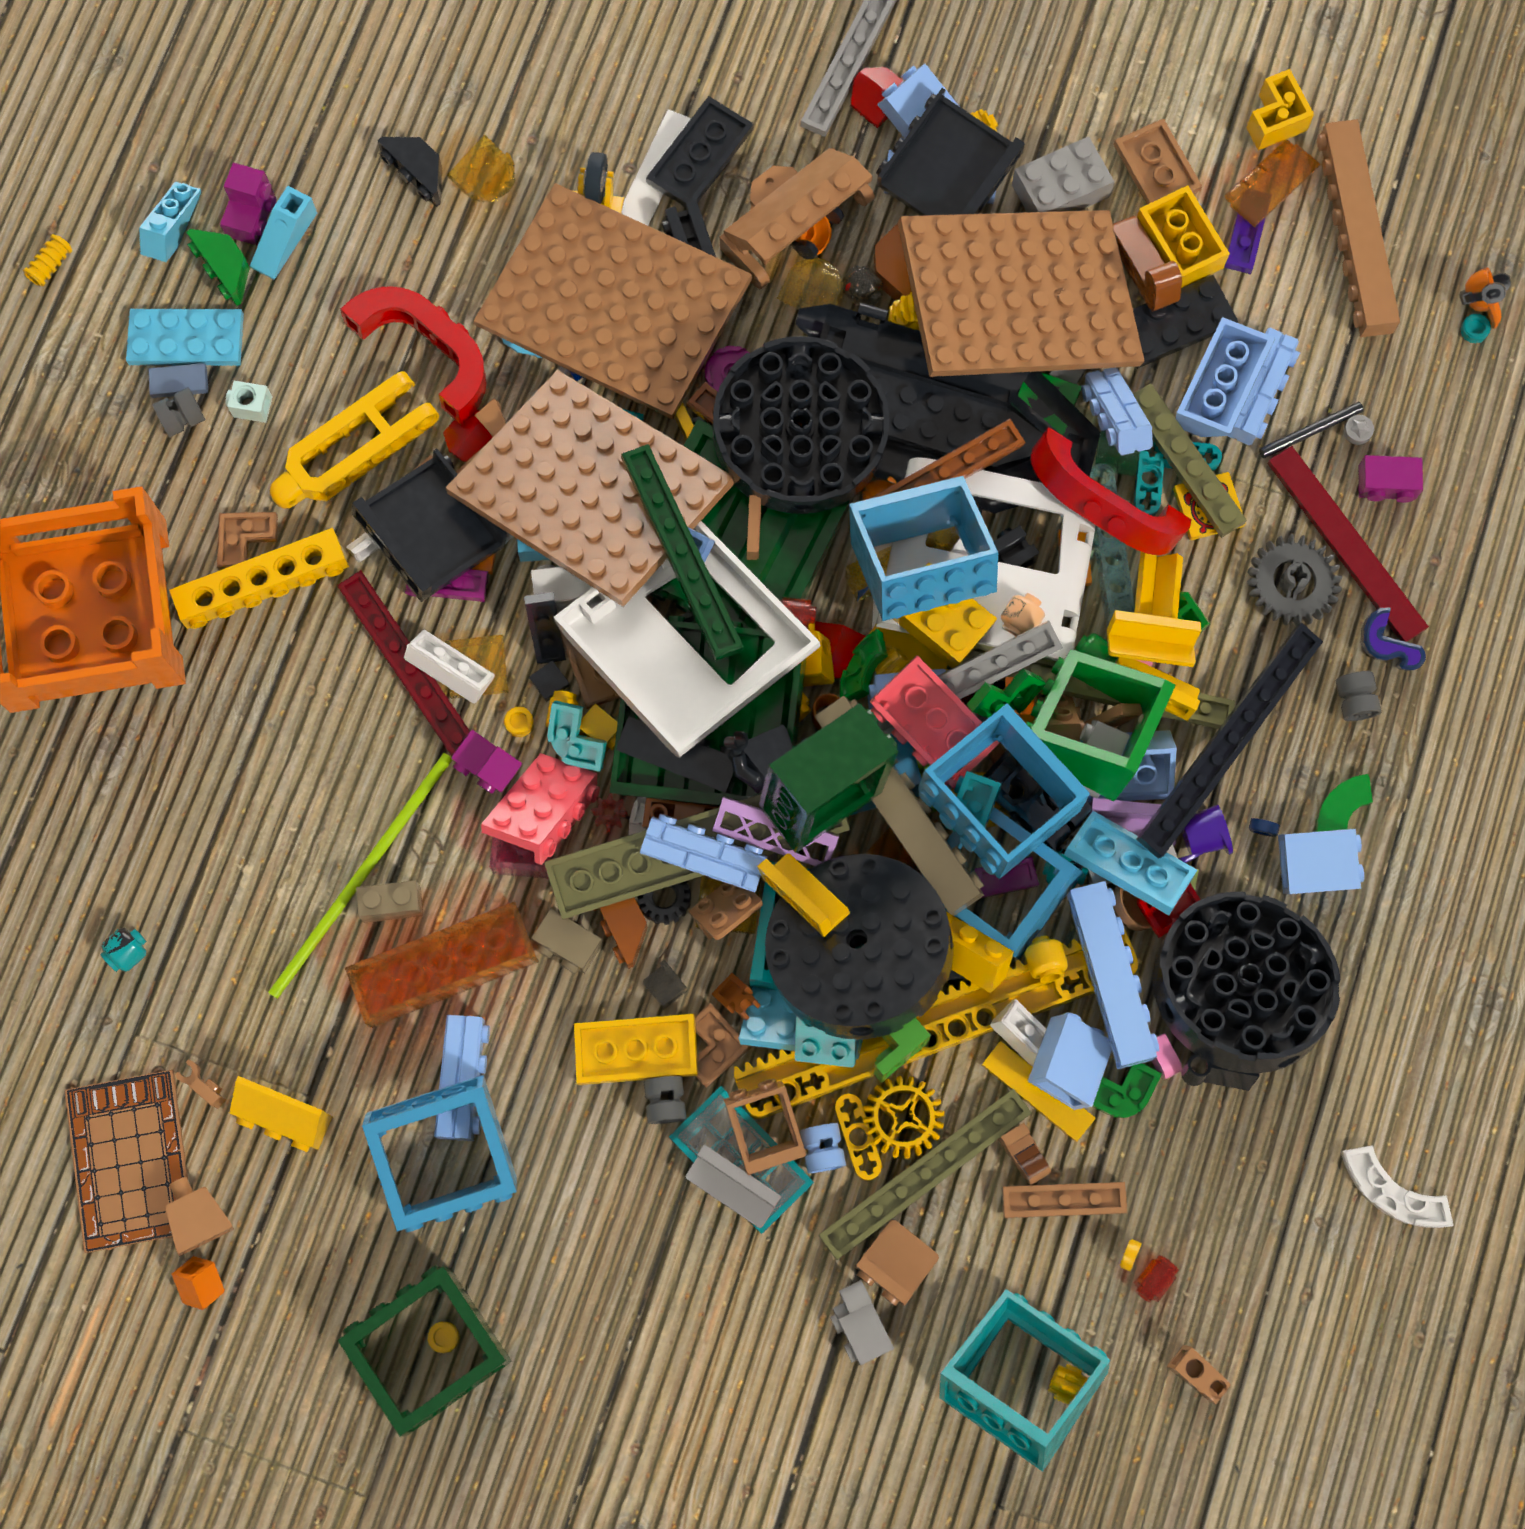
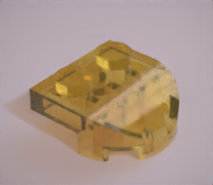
[446,134,515,202]
[776,258,844,310]

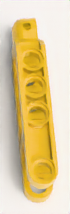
[270,371,440,509]

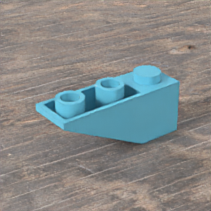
[139,181,201,262]
[250,186,317,280]

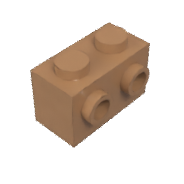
[1037,694,1085,742]

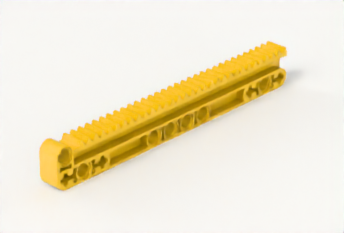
[734,929,1139,1119]

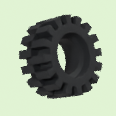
[637,881,691,925]

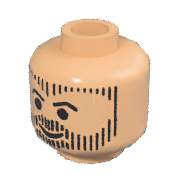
[1001,593,1045,637]

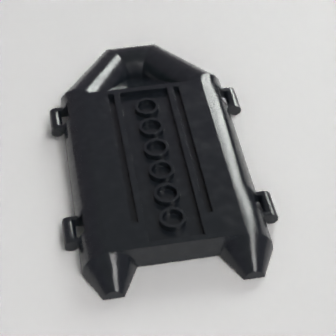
[795,302,1101,515]

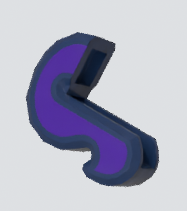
[1360,608,1426,671]

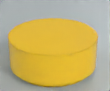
[504,707,534,737]
[1120,1239,1142,1272]
[428,1321,460,1353]

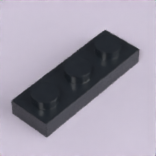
[524,592,566,664]

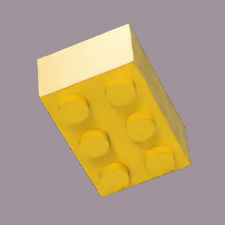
[1137,185,1230,288]
[893,562,997,668]

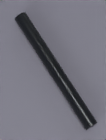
[1259,402,1364,459]

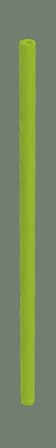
[268,753,452,999]

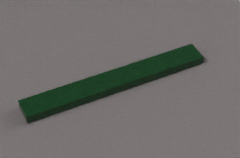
[621,444,744,661]

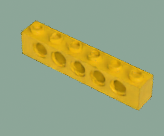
[169,528,349,629]

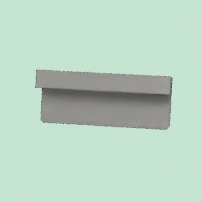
[686,1144,781,1228]

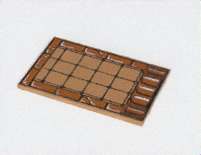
[65,1070,188,1253]

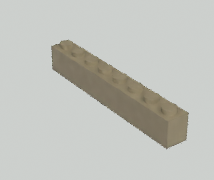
[814,696,984,916]

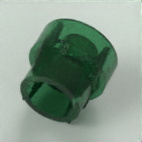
[1095,430,1140,477]

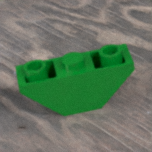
[186,229,250,306]

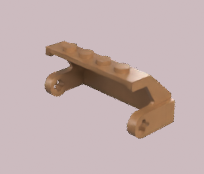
[720,148,875,289]

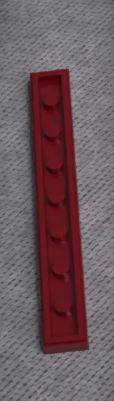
[1267,446,1429,642]
[337,570,470,757]

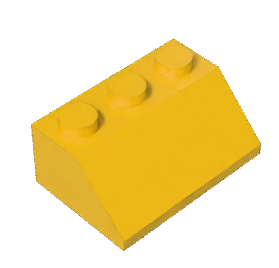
[229,1076,333,1153]

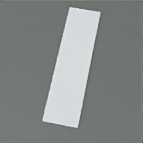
[621,109,691,226]

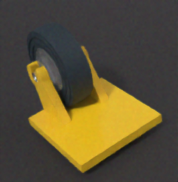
[574,152,624,213]

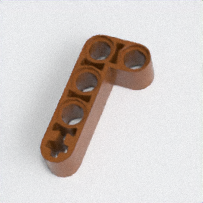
[1113,215,1182,311]

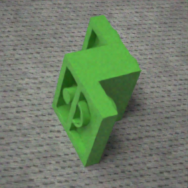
[873,1018,931,1083]

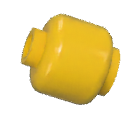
[1025,935,1068,983]

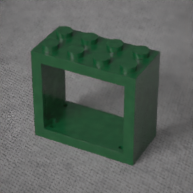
[759,703,899,853]
[337,1265,512,1437]

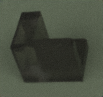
[643,960,687,1010]

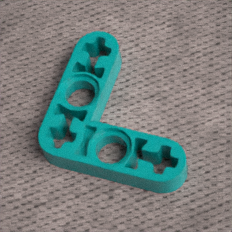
[1133,441,1222,516]

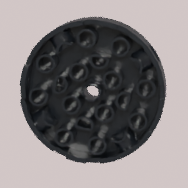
[713,336,890,514]
[765,854,954,1039]
[1152,892,1341,1073]

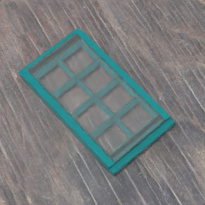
[669,1086,814,1234]

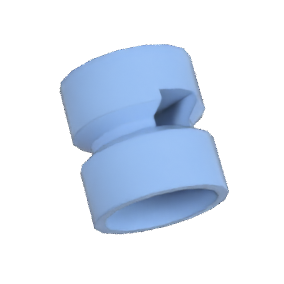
[800,1123,846,1174]

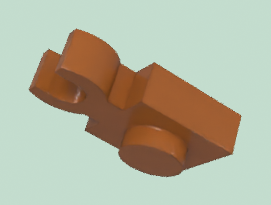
[712,973,761,1020]

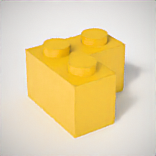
[1246,69,1314,150]

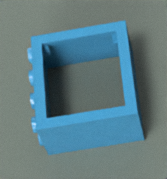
[849,476,998,621]
[918,704,1090,879]
[922,807,1083,959]
[362,1075,517,1232]

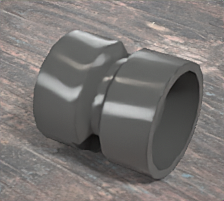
[152,387,205,437]
[1335,671,1382,721]
[644,1076,686,1124]

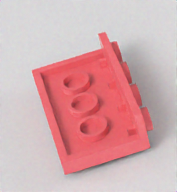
[870,655,1001,789]
[481,753,600,865]

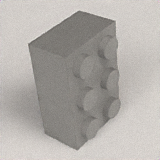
[1012,136,1114,213]

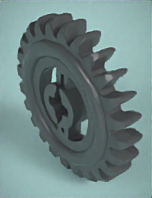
[1247,534,1342,625]

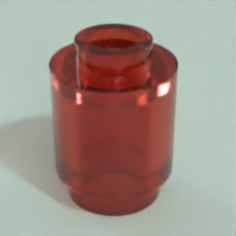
[778,597,817,629]
[1134,1255,1179,1303]

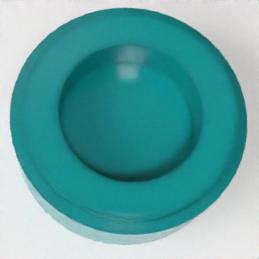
[1460,314,1491,343]

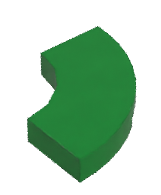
[840,629,888,702]
[1315,774,1373,832]

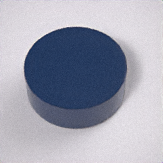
[1248,818,1280,837]

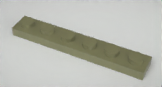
[1133,383,1247,538]

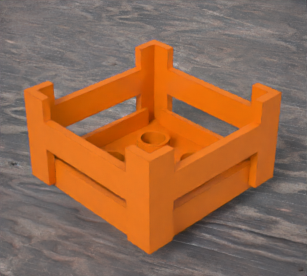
[0,486,186,713]

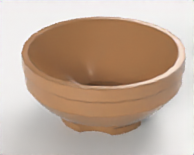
[1113,885,1151,931]

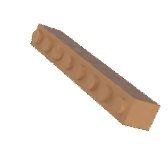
[1317,119,1400,338]

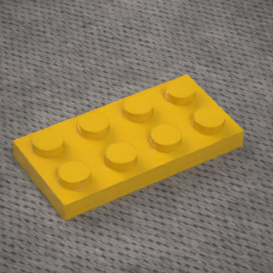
[574,1014,698,1085]

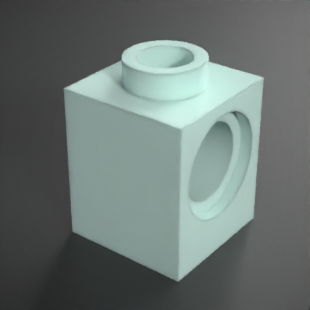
[225,381,272,423]

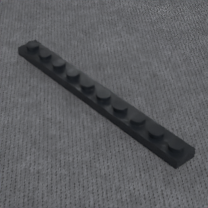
[1136,623,1323,859]

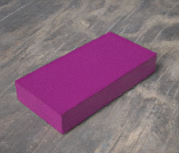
[974,856,1039,899]

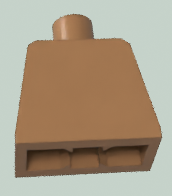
[165,1177,234,1256]

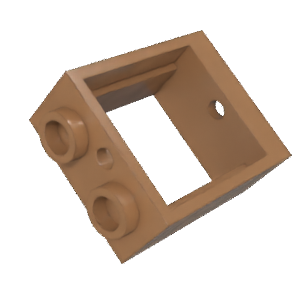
[723,1079,807,1175]

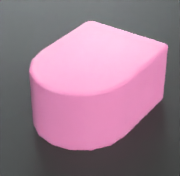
[1152,1033,1182,1080]

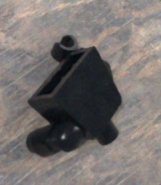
[724,724,807,794]

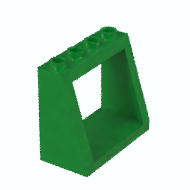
[1026,649,1176,802]

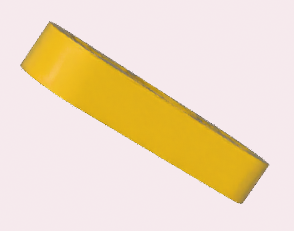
[835,1094,882,1181]

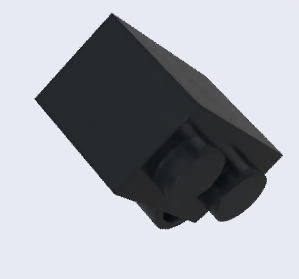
[1181,1052,1260,1091]

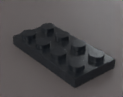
[646,96,754,208]
[1133,275,1239,369]

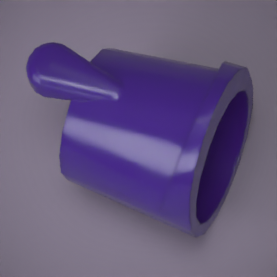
[1178,804,1233,863]

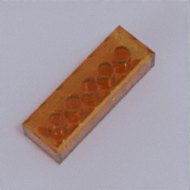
[345,901,539,1028]

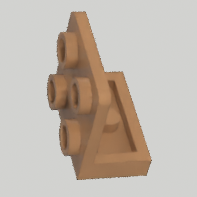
[688,882,763,940]
[855,1220,939,1306]

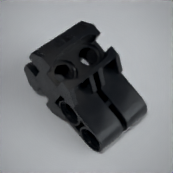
[982,750,1092,851]

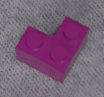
[220,162,277,246]
[450,730,522,794]

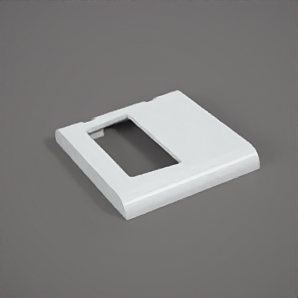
[876,458,1096,661]
[554,521,820,758]

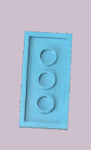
[126,309,244,366]
[1064,811,1197,915]
[739,987,863,1059]

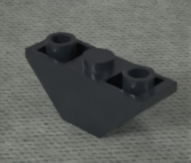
[377,137,443,207]

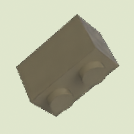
[356,880,423,923]
[532,908,603,974]

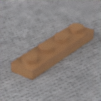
[1002,1182,1127,1218]

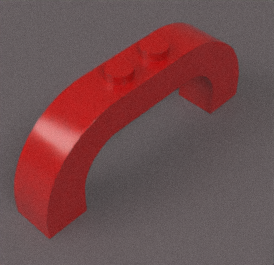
[340,286,486,425]
[1031,427,1192,555]

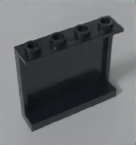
[876,88,1025,216]
[352,449,507,602]

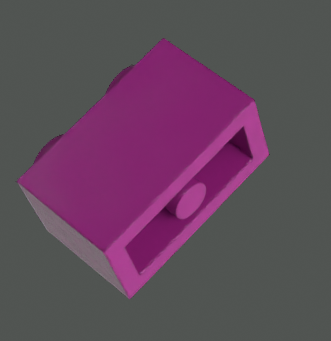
[1358,455,1423,503]

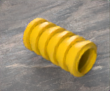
[23,234,72,287]

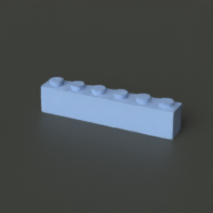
[1067,881,1159,1070]

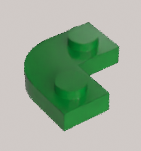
[967,668,1047,718]
[1092,1063,1162,1118]

